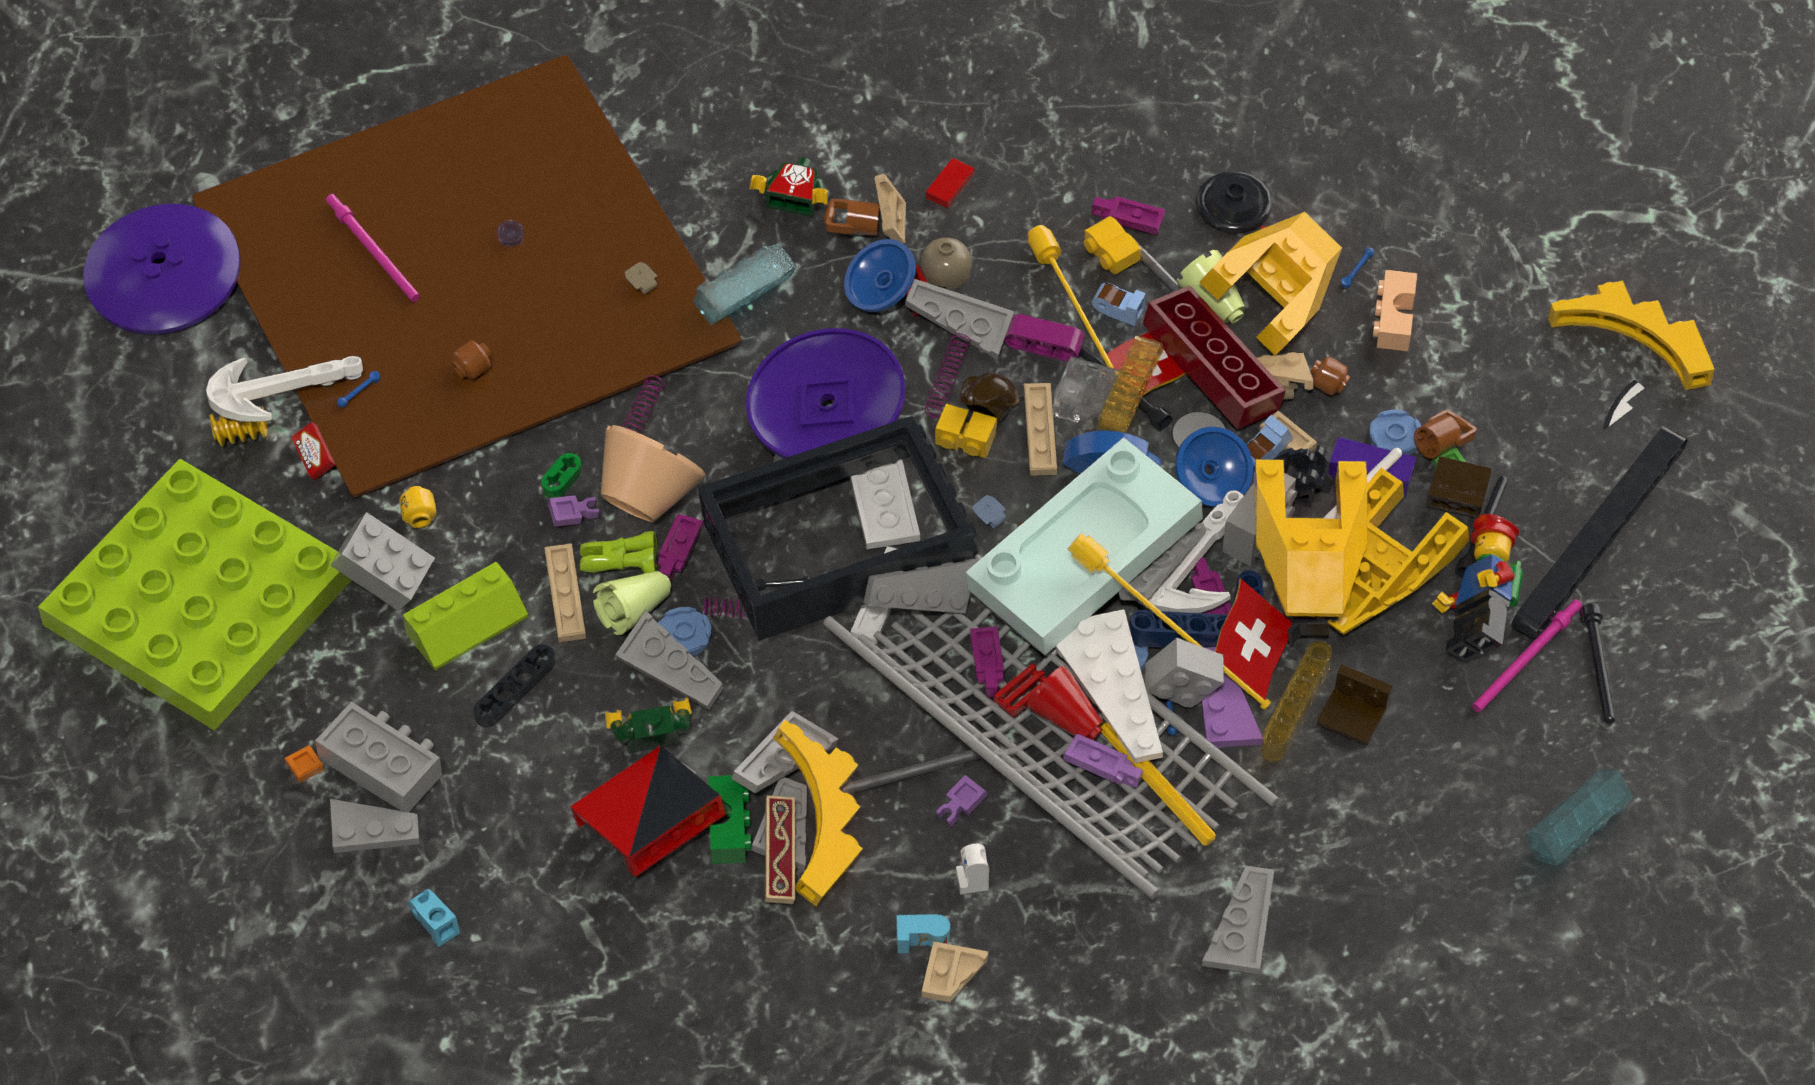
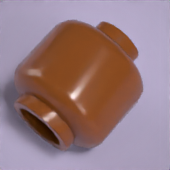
[451,340,492,380]
[1310,356,1351,396]

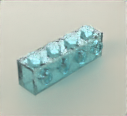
[692,242,797,325]
[1525,768,1633,865]

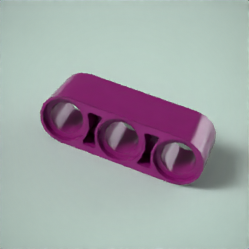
[1004,314,1085,362]

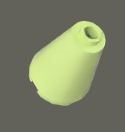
[1176,250,1245,324]
[593,571,671,635]

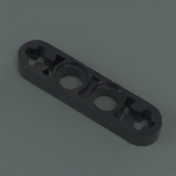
[474,644,555,727]

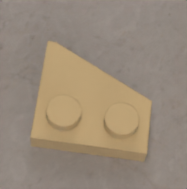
[875,174,906,243]
[1257,352,1313,390]

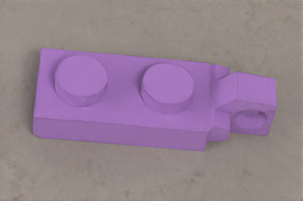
[1063,734,1143,788]

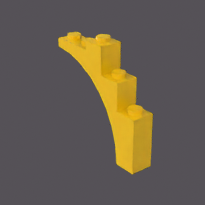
[1548,281,1715,390]
[773,720,863,907]

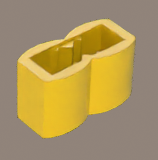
[1084,216,1141,274]

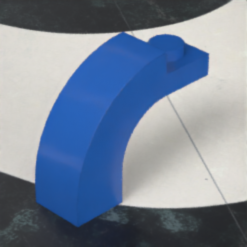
[1062,431,1162,474]

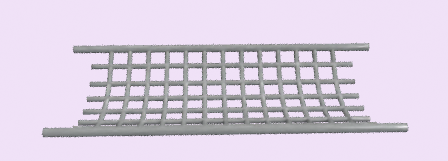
[823,554,1279,899]

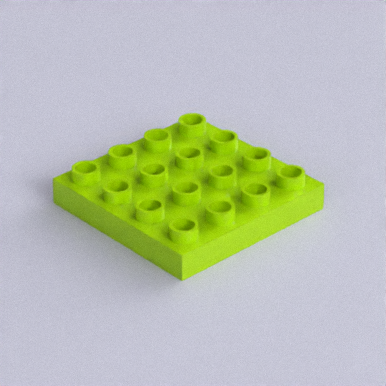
[38,459,352,731]

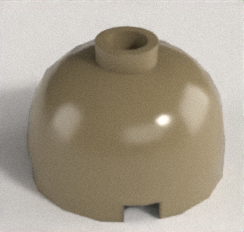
[920,237,972,290]

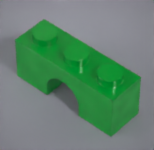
[708,775,751,864]

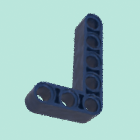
[1129,570,1264,648]

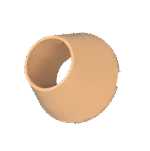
[601,425,705,522]

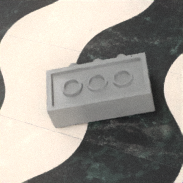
[315,702,442,812]

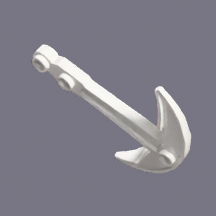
[206,356,363,422]
[1137,491,1244,613]

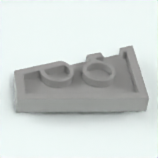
[751,777,807,870]
[330,799,420,853]

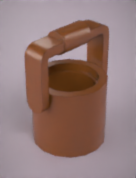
[824,199,881,236]
[1414,410,1477,459]

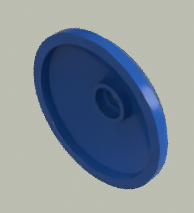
[844,239,916,312]
[1175,427,1253,507]

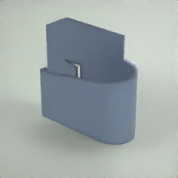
[972,495,1006,529]

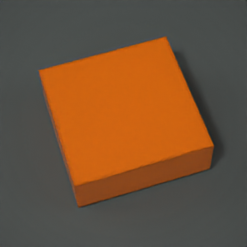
[285,745,324,783]

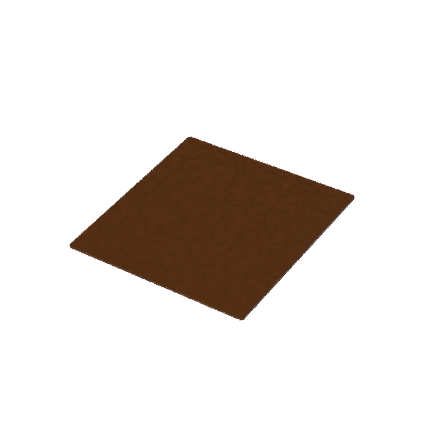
[192,55,741,497]

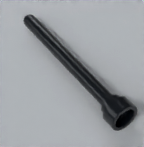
[1079,346,1173,431]
[1455,476,1508,579]
[1579,603,1615,724]

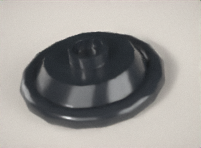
[1196,171,1273,233]

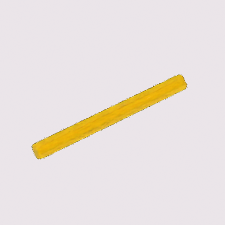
[1101,722,1216,846]

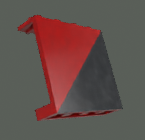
[570,745,726,877]

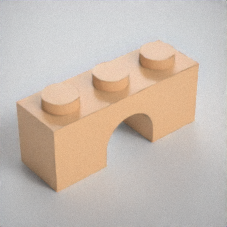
[1373,270,1417,351]

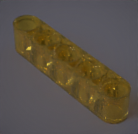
[1097,335,1162,433]
[1261,641,1332,762]

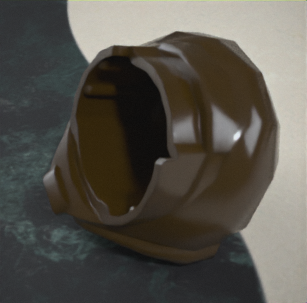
[960,372,1019,422]

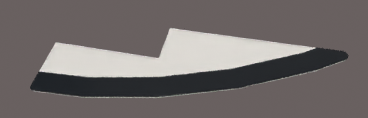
[1603,380,1644,430]

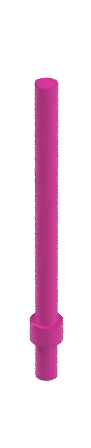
[326,194,420,302]
[1472,599,1582,713]

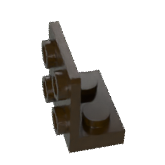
[1427,456,1492,518]
[1317,664,1393,745]

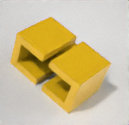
[935,404,997,458]

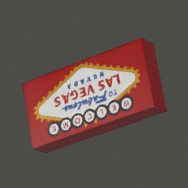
[291,422,336,480]

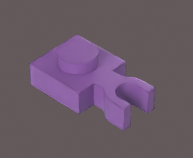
[548,495,599,527]
[936,775,987,827]

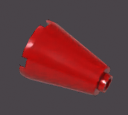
[1026,666,1103,741]

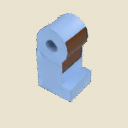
[1092,283,1146,326]
[1246,415,1293,467]

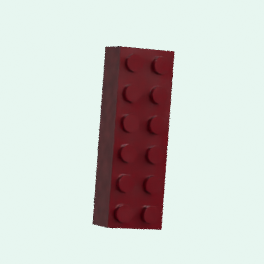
[1143,285,1286,430]

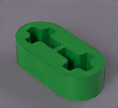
[541,453,582,498]

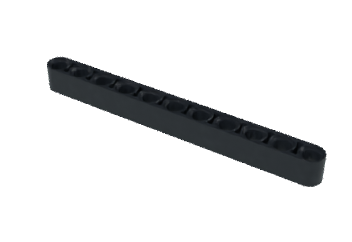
[1511,426,1688,639]

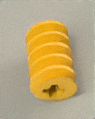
[209,406,268,446]

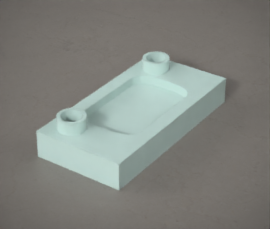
[966,437,1203,655]

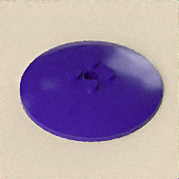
[83,204,240,334]
[746,328,906,458]

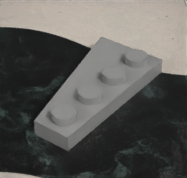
[905,279,1014,360]
[1119,523,1206,601]
[864,559,977,613]
[616,610,724,710]
[732,711,839,793]
[1202,866,1274,975]

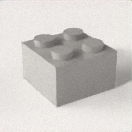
[1145,638,1224,708]

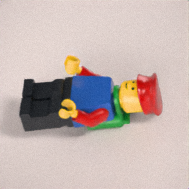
[1432,514,1523,663]

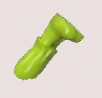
[580,531,658,574]

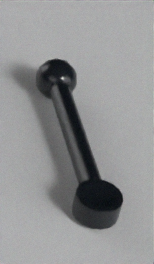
[755,576,811,591]

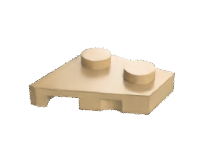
[922,942,988,1002]

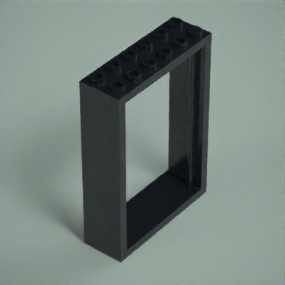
[698,416,978,641]

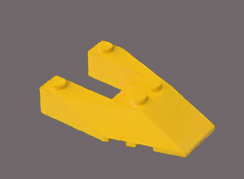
[1199,212,1342,355]
[1253,459,1367,617]
[1328,468,1469,635]

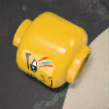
[399,486,437,528]

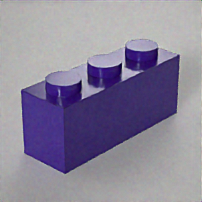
[1328,437,1417,498]

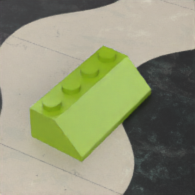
[403,562,528,671]

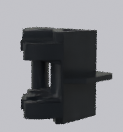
[1277,445,1333,508]

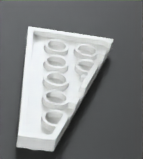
[1055,609,1163,763]

